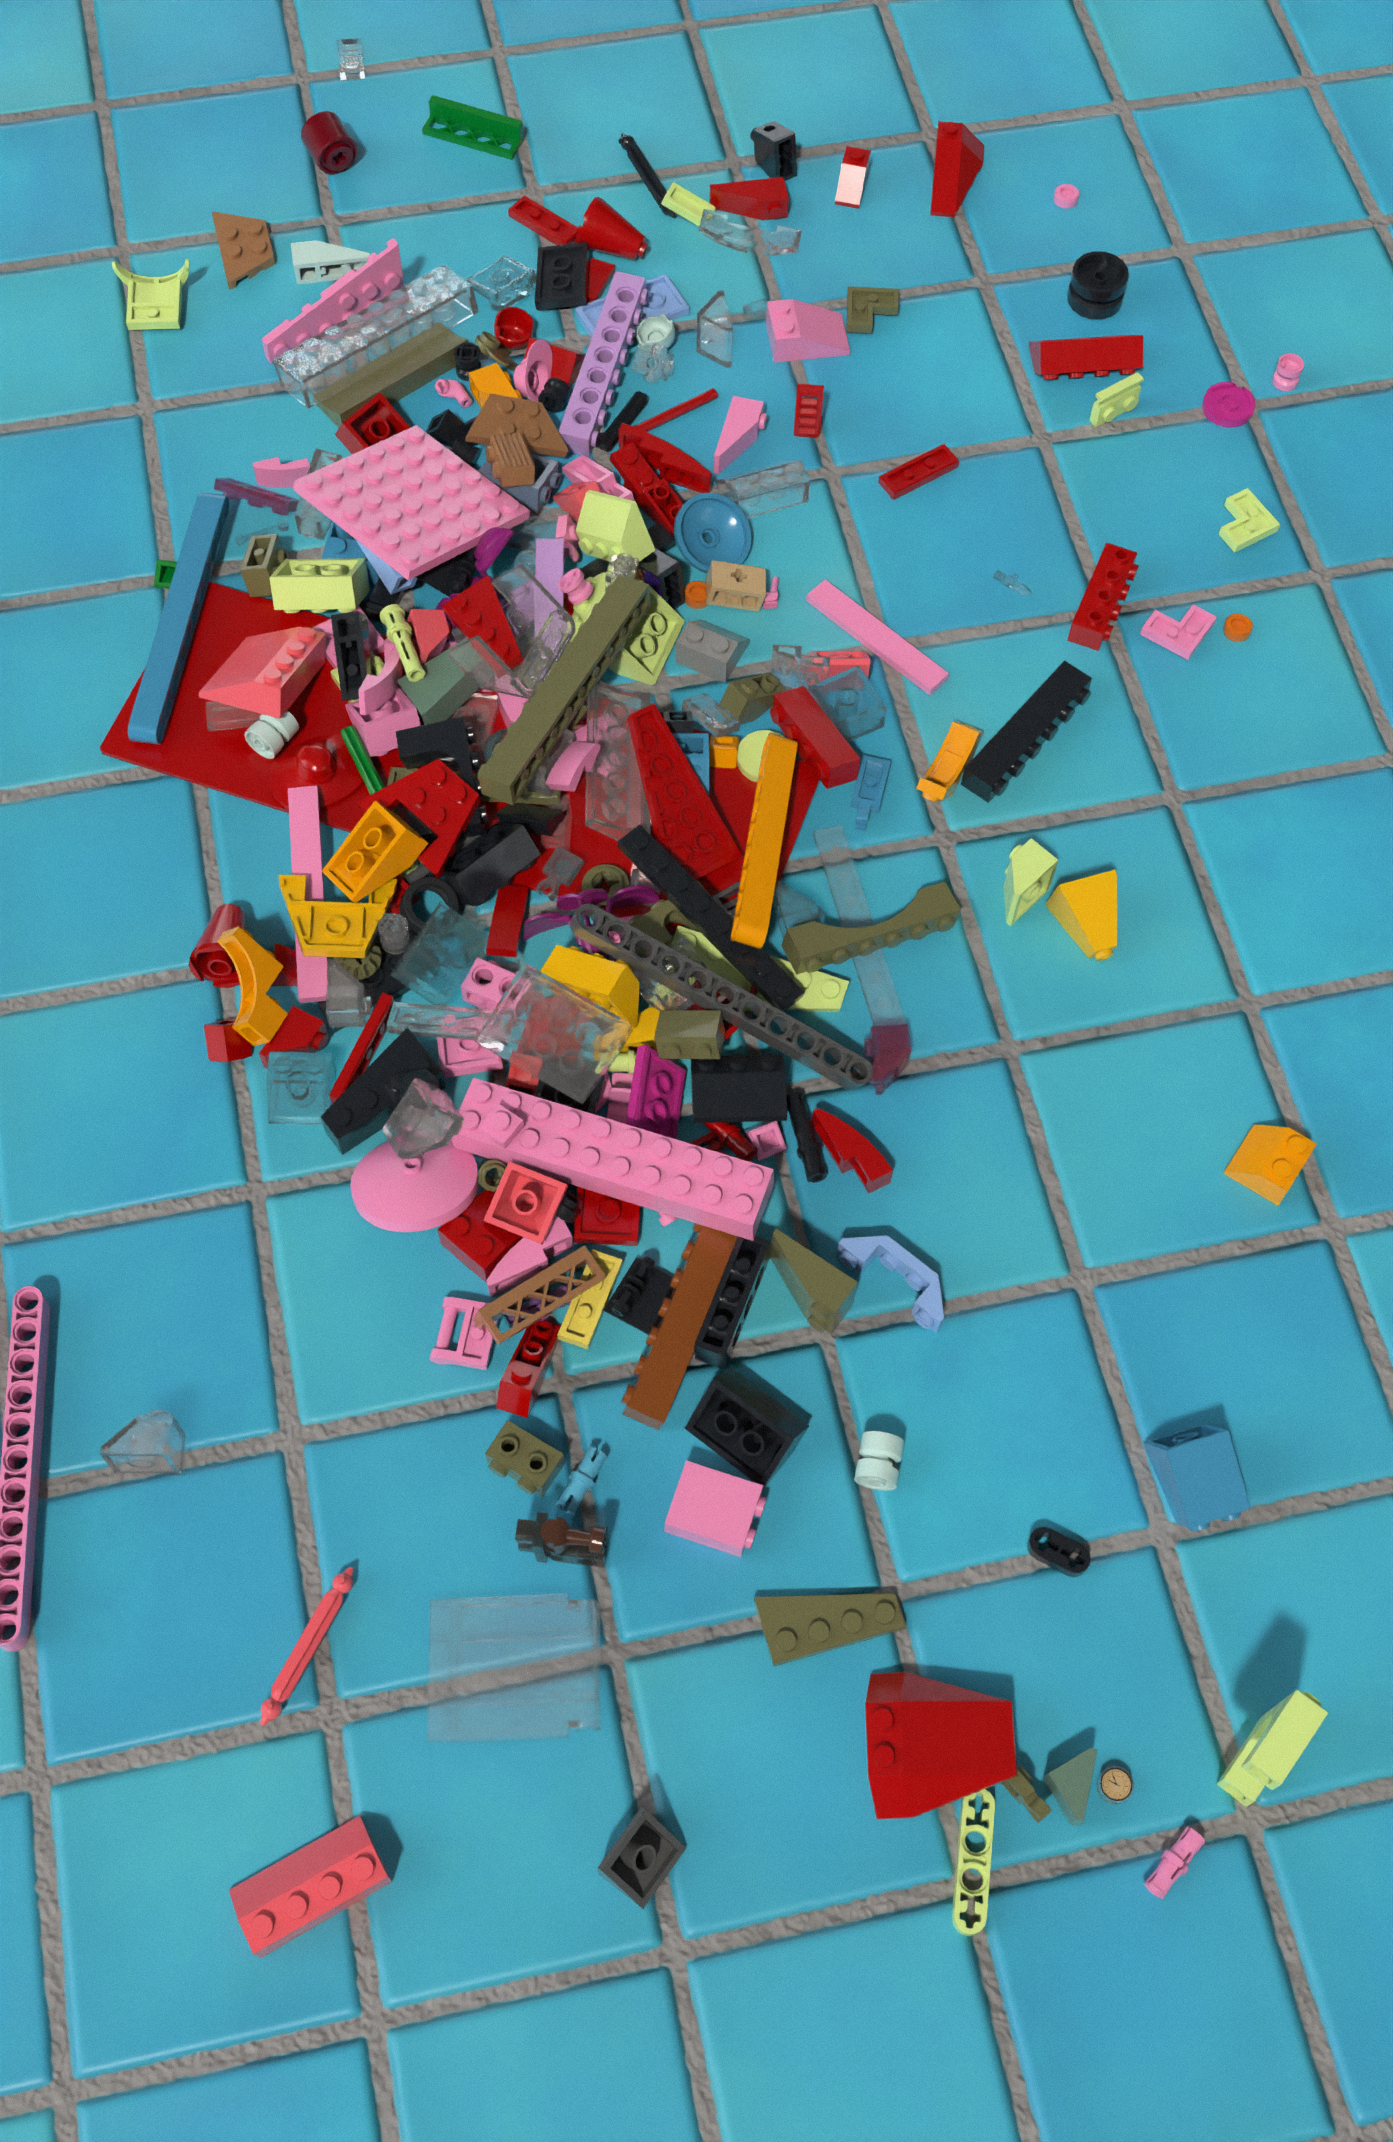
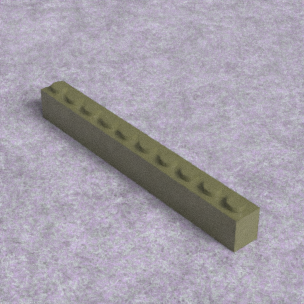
[478,575,651,805]

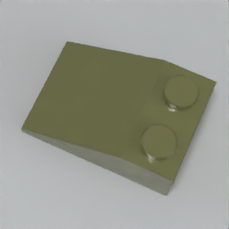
[770,1228,858,1335]

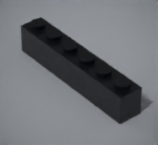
[961,660,1092,803]

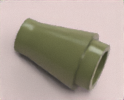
[478,1159,507,1191]

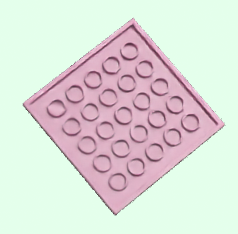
[293,425,530,580]

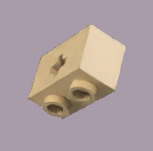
[706,560,766,612]

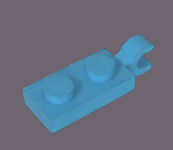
[850,755,891,831]

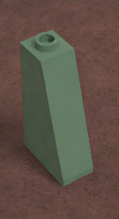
[397,638,496,725]

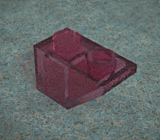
[864,1024,911,1095]

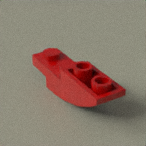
[609,442,683,535]

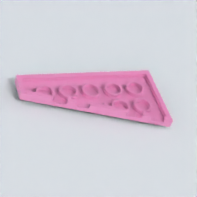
[262,238,406,364]

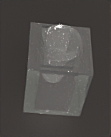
[326,959,372,1028]

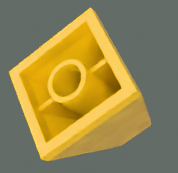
[1045,870,1117,961]

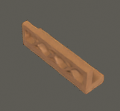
[473,1245,606,1345]

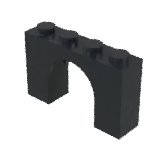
[396,716,490,847]

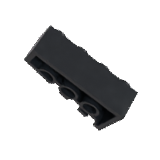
[320,1027,446,1155]

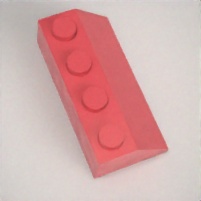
[229,1816,392,1958]

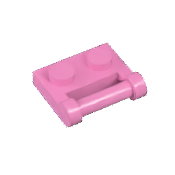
[429,1297,499,1370]

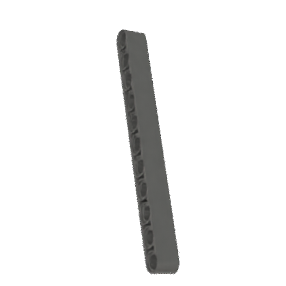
[570,904,873,1090]

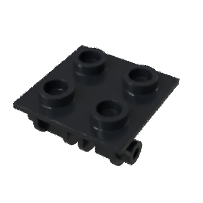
[416,546,477,597]
[604,1256,674,1335]

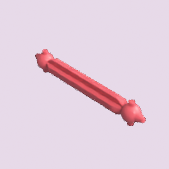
[260,1567,354,1726]

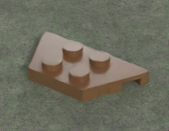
[212,212,275,290]
[465,393,568,458]

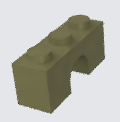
[628,880,712,958]

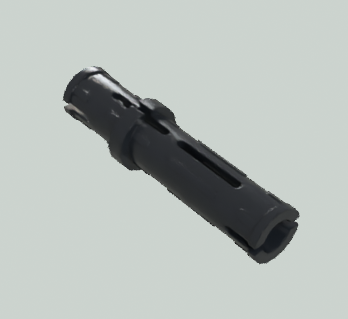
[787,1092,827,1183]

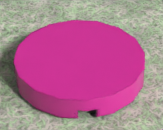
[1202,382,1256,428]

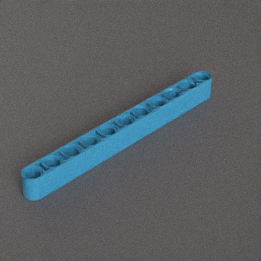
[128,492,230,744]

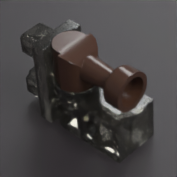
[515,1512,609,1568]

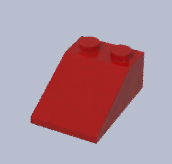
[335,393,411,454]
[437,1190,524,1282]

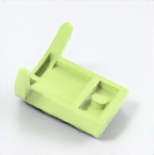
[112,259,190,330]

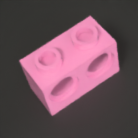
[460,957,533,1024]

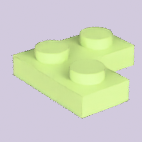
[1219,488,1280,553]

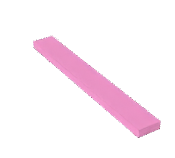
[288,786,330,1003]

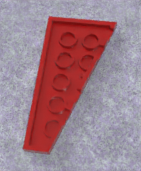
[627,703,743,881]

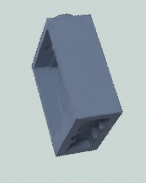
[478,453,561,512]

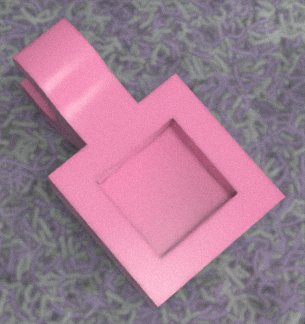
[555,514,579,563]

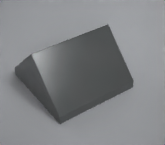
[597,1807,686,1909]

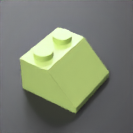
[1003,838,1058,926]

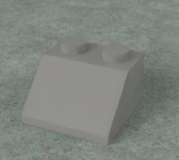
[676,619,750,683]

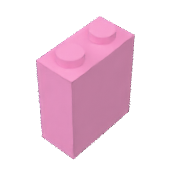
[664,1460,767,1557]

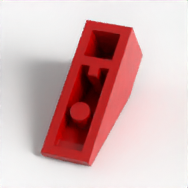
[709,177,789,220]

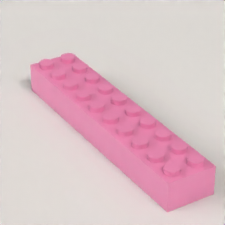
[449,1078,774,1241]

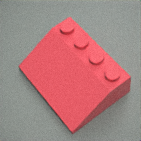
[199,627,326,719]

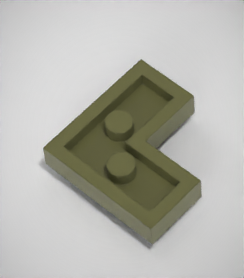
[846,286,899,333]

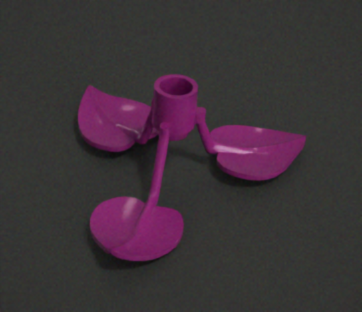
[422,527,515,644]
[523,885,660,957]

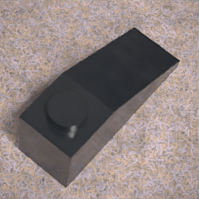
[331,611,371,701]

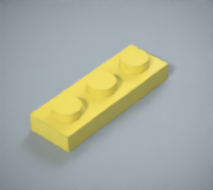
[557,1250,623,1350]

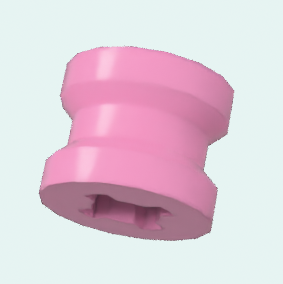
[558,568,594,605]

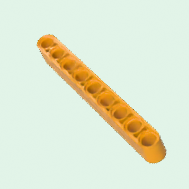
[731,733,798,949]

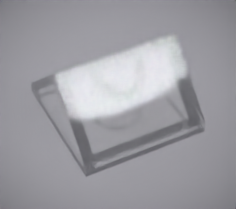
[696,291,733,368]

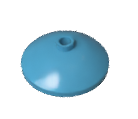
[674,493,751,573]

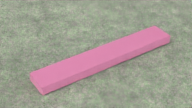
[806,579,949,696]

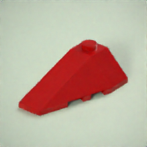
[930,121,984,218]

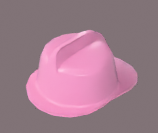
[513,339,553,402]

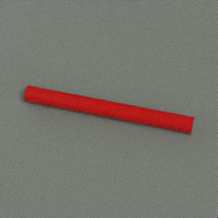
[633,388,718,432]

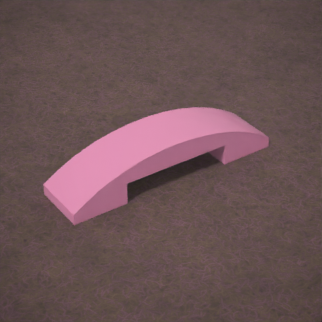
[359,632,403,715]

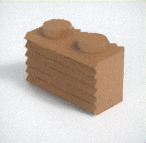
[486,432,535,488]

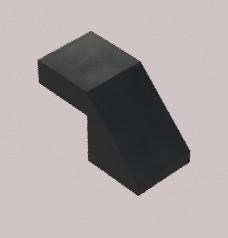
[426,409,477,447]

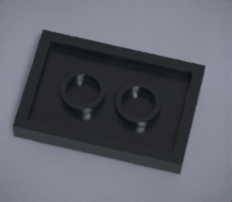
[534,242,590,310]

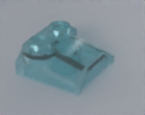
[465,256,537,312]

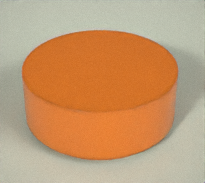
[684,581,709,609]
[1223,614,1253,642]

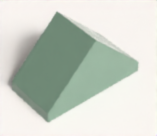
[1043,1748,1097,1826]

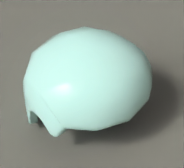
[636,314,675,353]

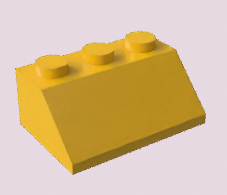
[538,945,640,1029]

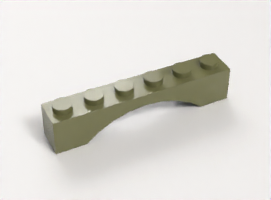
[781,882,961,975]

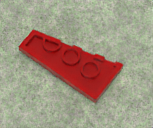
[442,575,524,677]

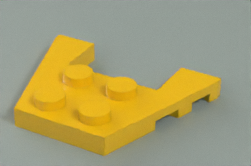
[278,874,397,958]

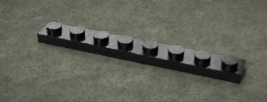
[617,824,805,1012]

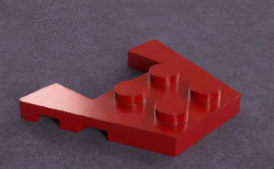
[357,759,481,879]

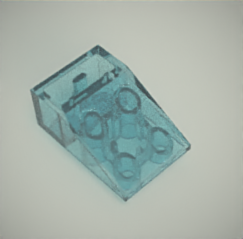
[390,901,489,1009]

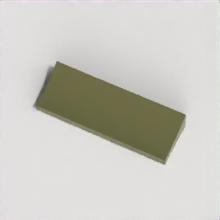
[311,321,468,428]

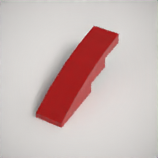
[618,423,712,493]

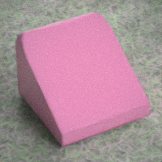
[743,1121,787,1161]

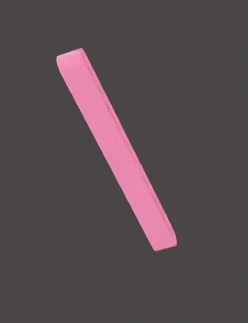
[0,1286,51,1652]

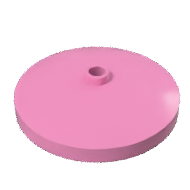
[350,1136,479,1232]

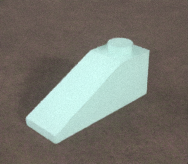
[291,240,370,285]

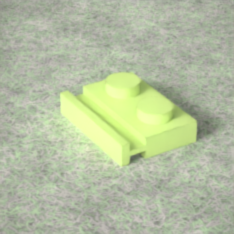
[1089,372,1144,427]

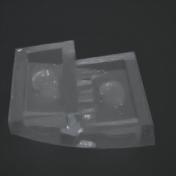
[771,645,830,700]

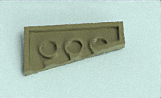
[754,1593,906,1667]

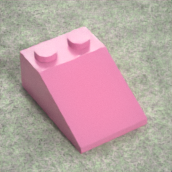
[766,299,850,363]

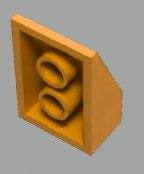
[322,801,428,903]

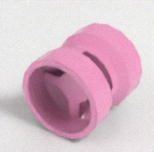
[1272,353,1304,391]

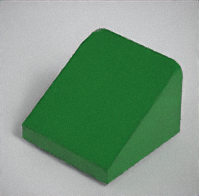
[154,559,177,589]

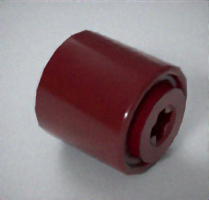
[301,111,358,175]

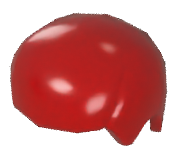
[494,307,533,349]

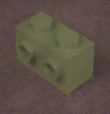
[240,534,289,597]
[654,1010,725,1059]
[485,1420,565,1497]

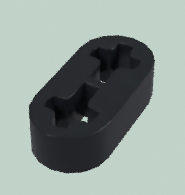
[1027,1527,1091,1577]

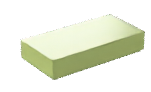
[661,182,716,230]

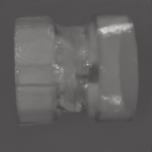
[378,913,411,954]

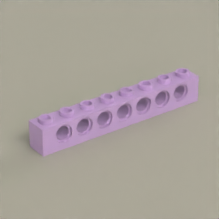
[558,271,649,457]

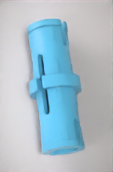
[556,1446,607,1515]

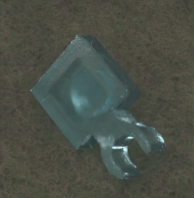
[536,846,584,901]

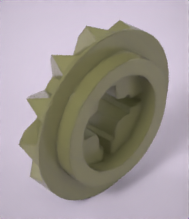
[582,864,629,907]
[333,941,382,980]

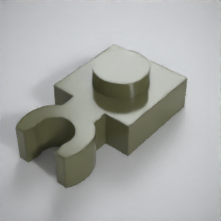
[1001,1765,1052,1823]

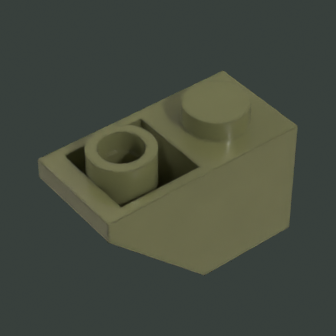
[718,672,787,726]

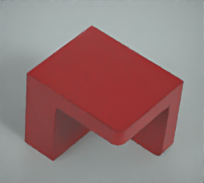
[204,1019,252,1062]

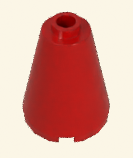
[575,197,648,261]
[189,904,247,988]

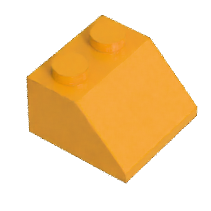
[1223,1124,1317,1206]

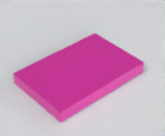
[626,1044,686,1139]

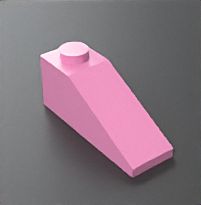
[714,396,767,474]

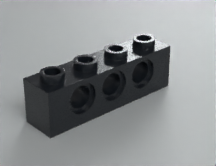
[694,1236,770,1370]

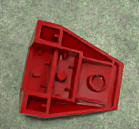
[865,1672,1018,1820]

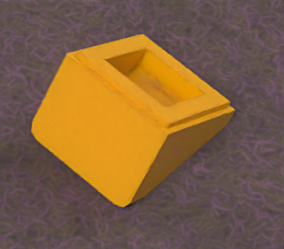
[709,735,739,768]

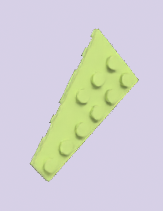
[649,926,849,1012]

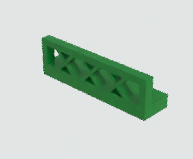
[422,95,524,160]

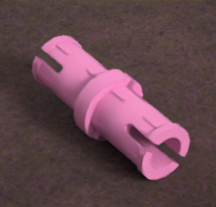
[1144,1826,1205,1900]

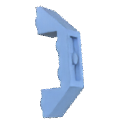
[836,1235,944,1333]

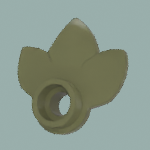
[475,331,518,370]

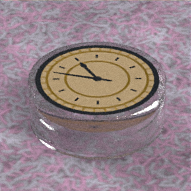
[1096,1766,1134,1805]

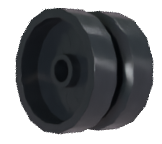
[1067,251,1129,319]

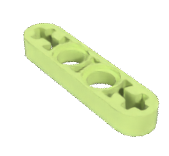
[952,1789,995,1936]

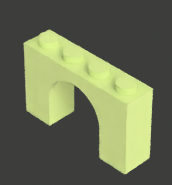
[1217,1690,1328,1807]

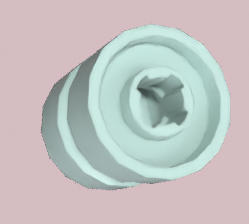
[244,711,299,759]
[854,1431,905,1491]

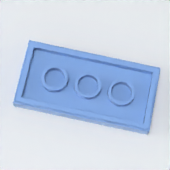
[575,274,689,338]

